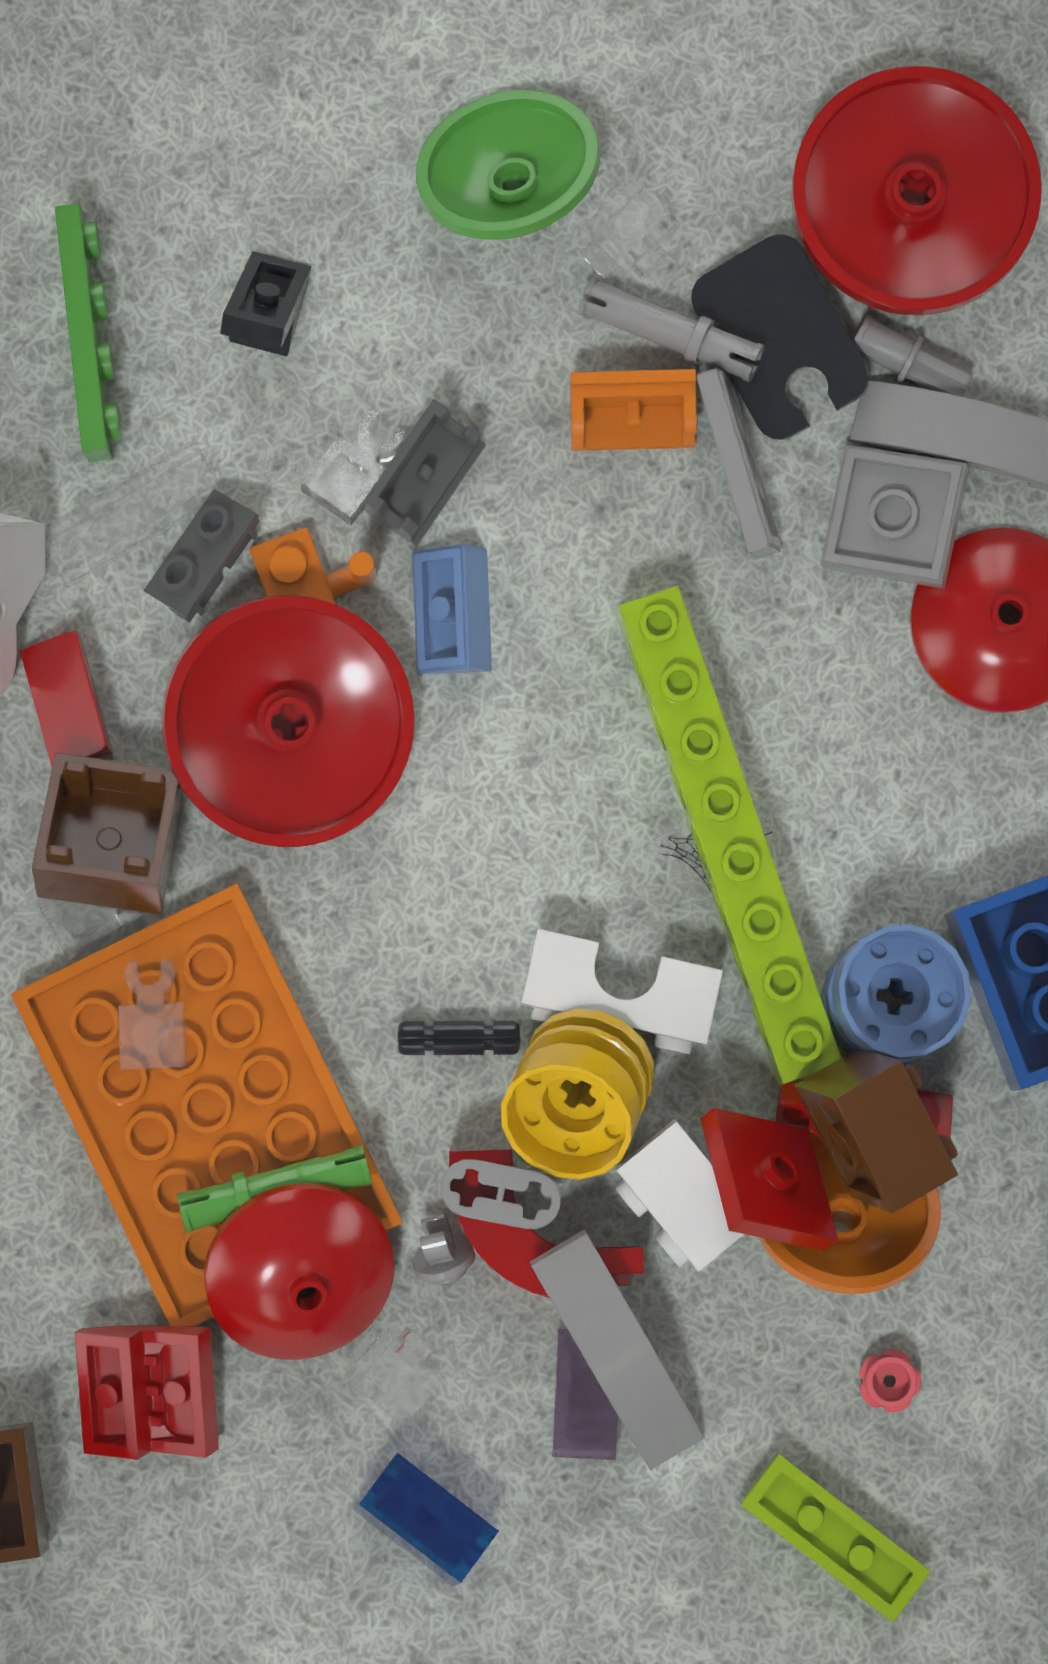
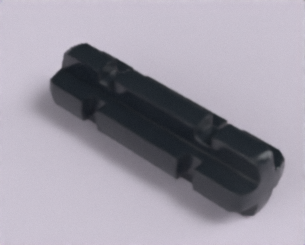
[397,1021,520,1055]

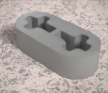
[441,1159,561,1229]

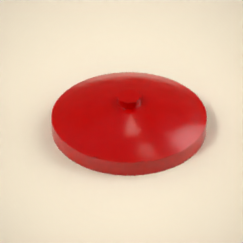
[791,66,1042,316]
[162,595,414,847]

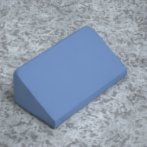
[412,544,492,675]

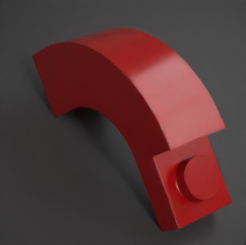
[449,1149,644,1298]

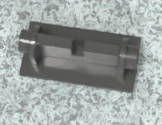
[143,489,260,623]

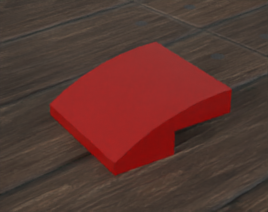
[74,1325,219,1460]

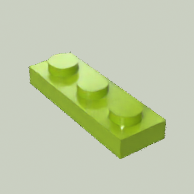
[739,1452,931,1623]

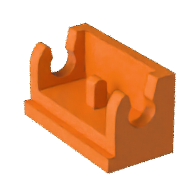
[570,369,697,451]

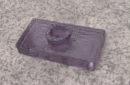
[552,1328,618,1460]

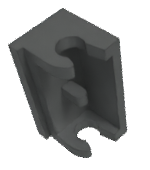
[363,399,486,547]

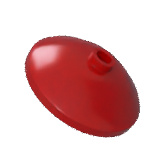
[910,528,1048,713]
[204,1183,394,1360]

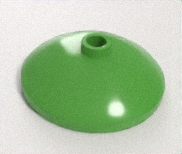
[415,90,600,240]

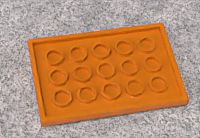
[11,883,404,1326]

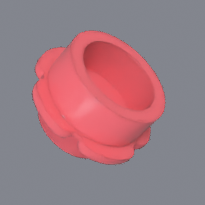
[859,1349,921,1413]

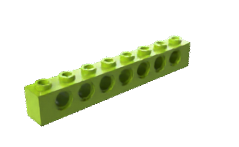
[616,585,841,1085]

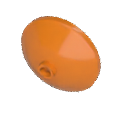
[758,1125,941,1294]

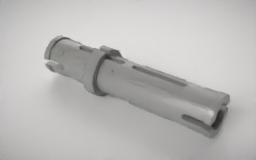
[578,277,764,382]

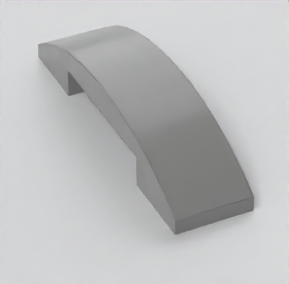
[849,381,1048,491]
[529,1230,705,1470]

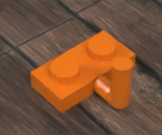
[249,527,376,605]

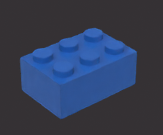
[944,875,1048,1091]

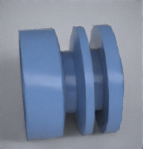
[820,924,971,1065]

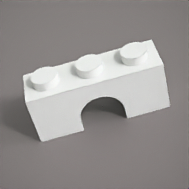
[521,929,723,1055]

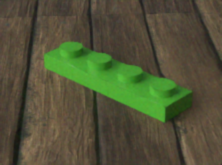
[54,204,122,462]

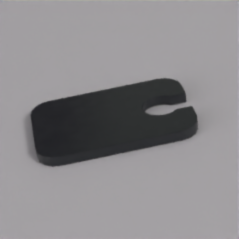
[691,234,870,440]

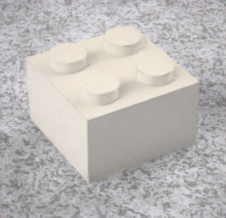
[615,1119,744,1272]

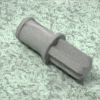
[854,315,973,397]

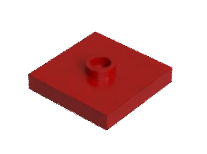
[700,1107,839,1251]

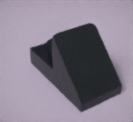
[220,251,312,357]

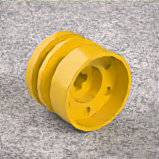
[501,1009,654,1180]

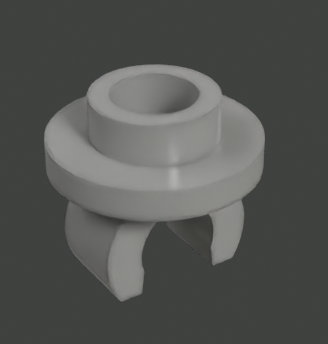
[412,1213,475,1285]

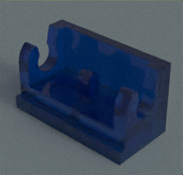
[353,1453,499,1587]

